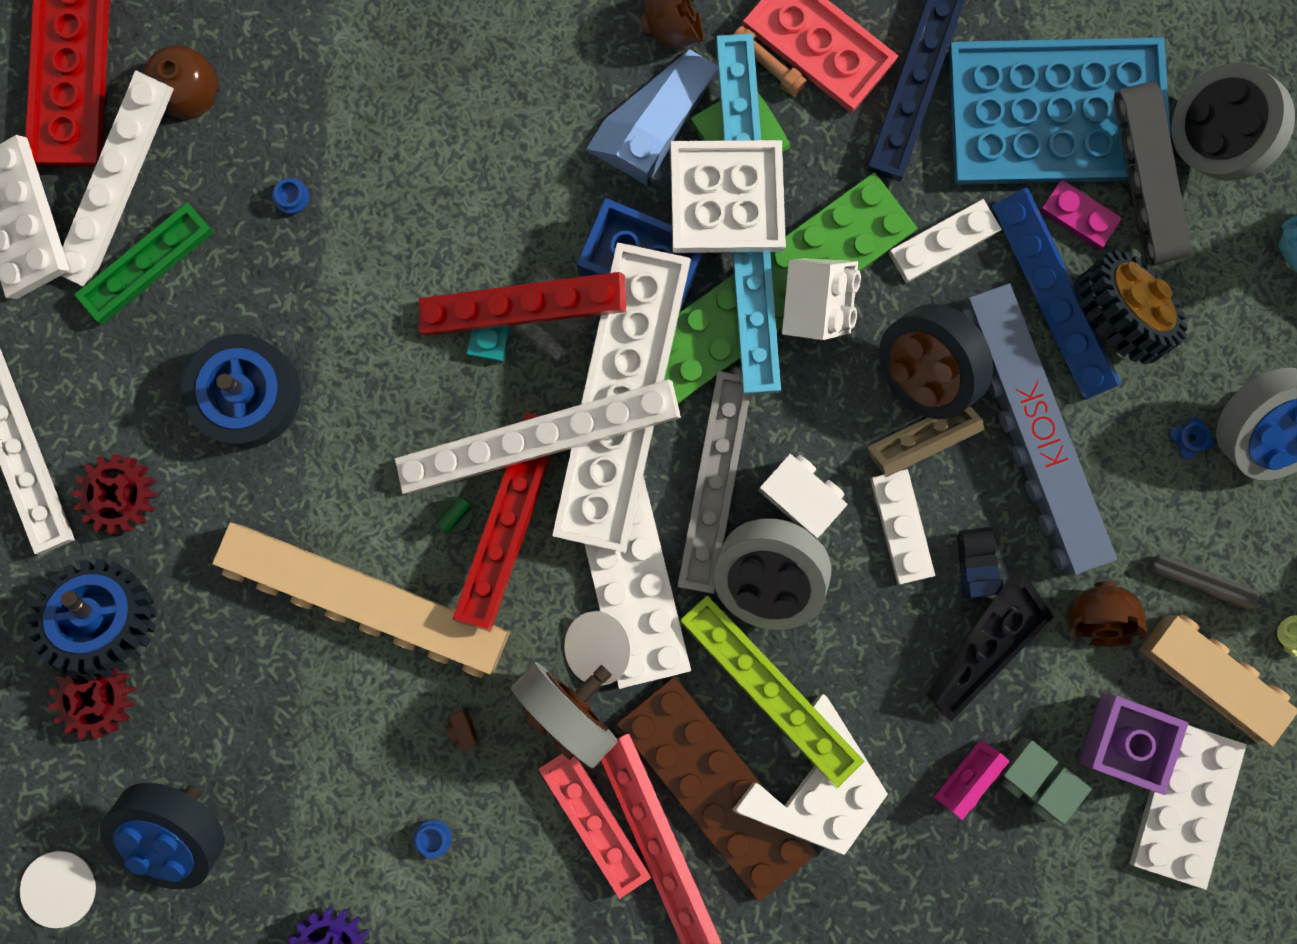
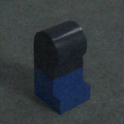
[957,527,1003,598]

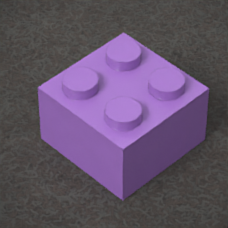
[1078,693,1189,795]

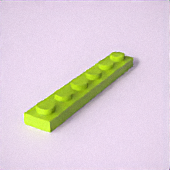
[680,595,865,789]

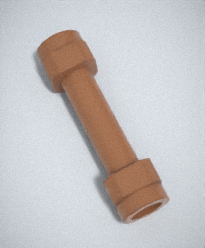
[733,25,807,97]

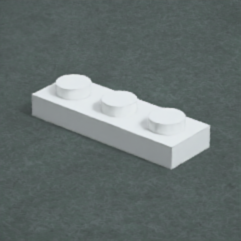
[888,199,1002,284]
[870,469,935,585]

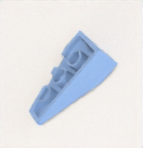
[586,49,718,186]

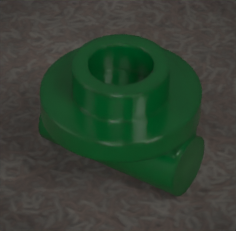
[435,496,473,533]

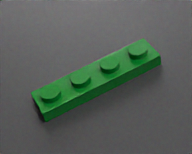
[74,202,214,325]

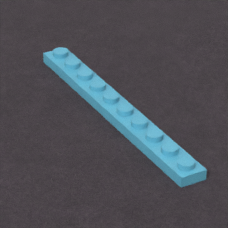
[716,33,781,395]

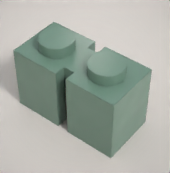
[1000,737,1092,825]

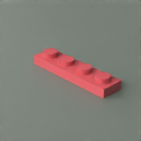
[538,753,651,899]

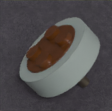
[511,662,618,768]

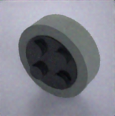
[1171,63,1295,180]
[713,519,832,630]

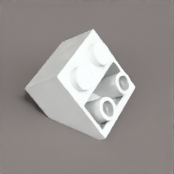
[782,258,861,340]
[758,454,848,538]

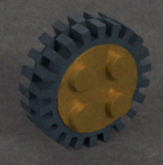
[1077,250,1188,364]

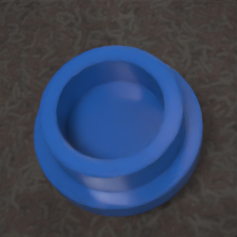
[272,178,309,214]
[414,819,452,859]

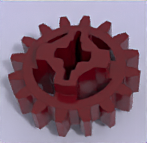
[72,454,158,535]
[48,667,135,739]

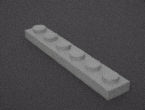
[677,371,750,594]

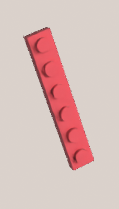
[601,733,722,944]

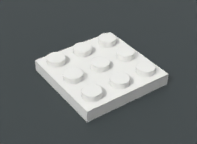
[670,140,786,253]

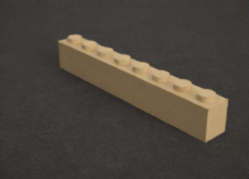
[212,522,510,678]

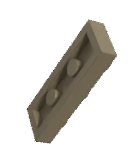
[867,407,984,477]

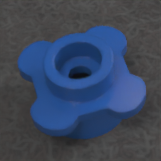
[1169,417,1214,460]

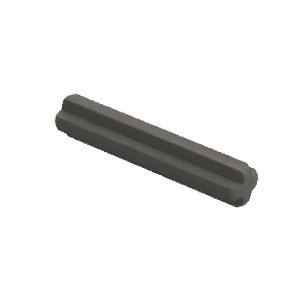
[1149,554,1260,609]

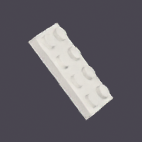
[0,135,70,299]
[1129,725,1247,890]

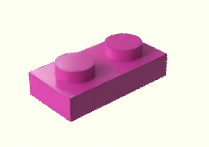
[1039,180,1122,250]
[934,740,1010,820]

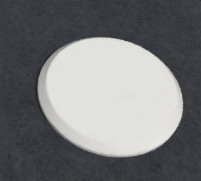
[564,611,631,685]
[20,851,96,928]

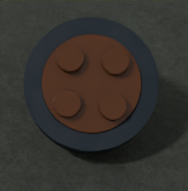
[879,303,993,420]

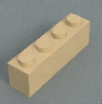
[1138,615,1297,746]

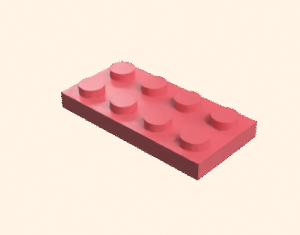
[743,0,898,114]

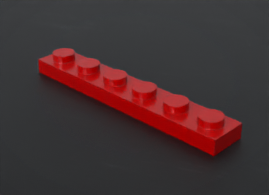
[419,272,626,336]
[452,412,553,632]

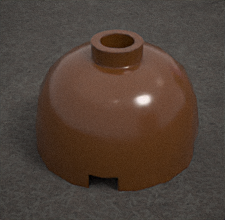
[640,0,704,50]
[143,45,219,121]
[1068,581,1147,647]

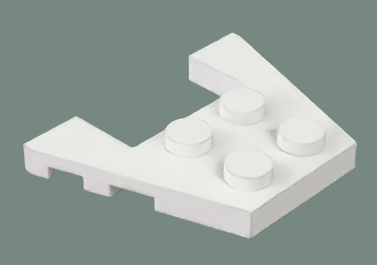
[732,694,888,855]

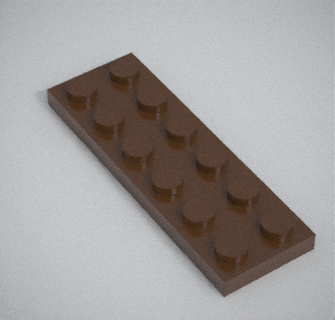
[617,676,817,902]

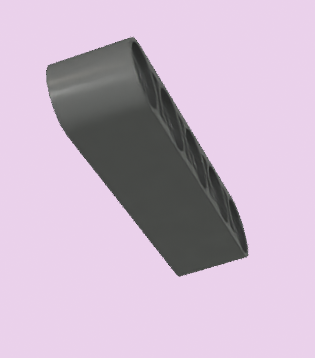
[1114,81,1191,266]

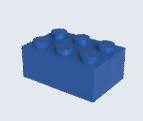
[577,198,705,313]

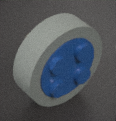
[1216,368,1297,480]

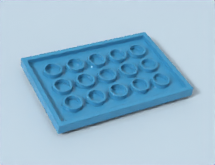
[948,37,1171,185]

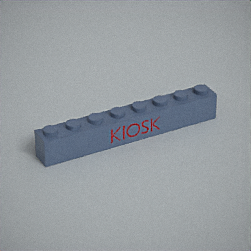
[960,283,1118,576]

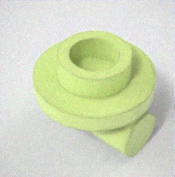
[1277,615,1297,657]

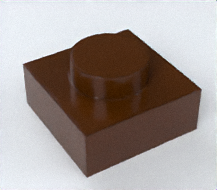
[447,708,480,751]

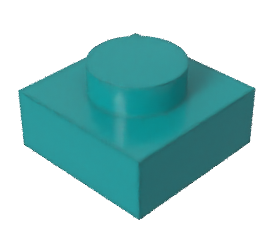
[467,326,511,363]

